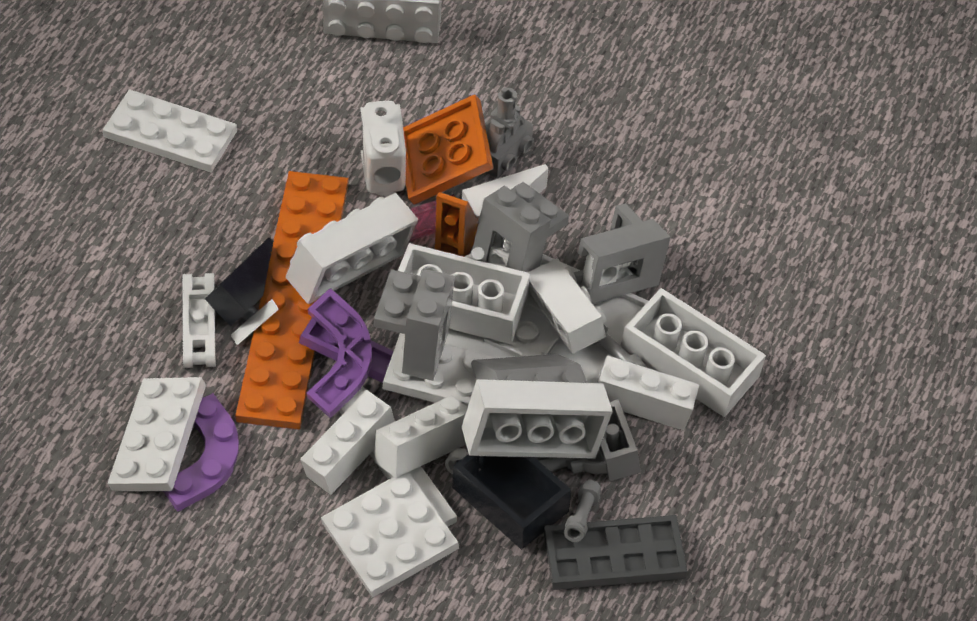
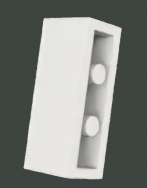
[527,258,607,354]
[597,355,699,430]
[300,389,395,495]
[375,395,468,478]

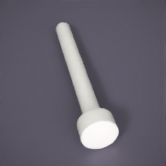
[464,247,484,260]

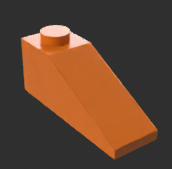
[435,192,478,257]

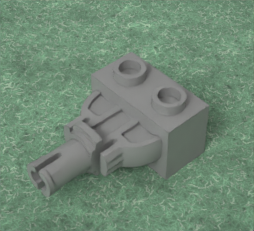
[486,88,534,178]
[535,399,641,481]

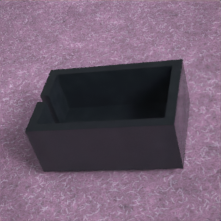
[452,454,571,550]

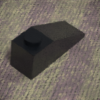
[205,237,274,326]

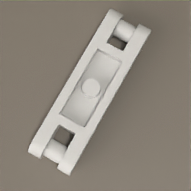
[183,273,216,368]

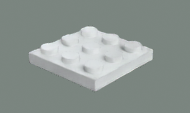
[321,472,459,597]

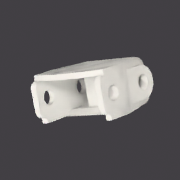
[360,101,406,197]

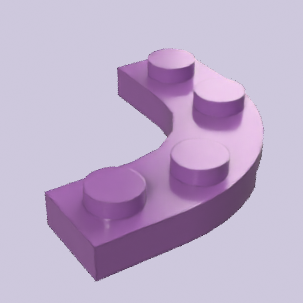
[307,288,372,418]
[163,393,239,512]

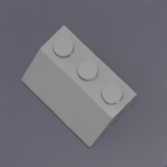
[471,354,587,383]

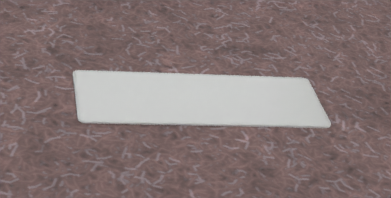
[231,299,279,345]

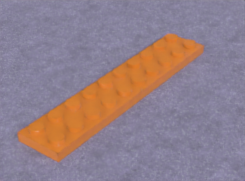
[235,171,349,430]

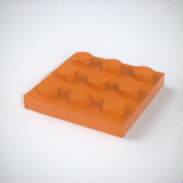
[403,94,493,205]

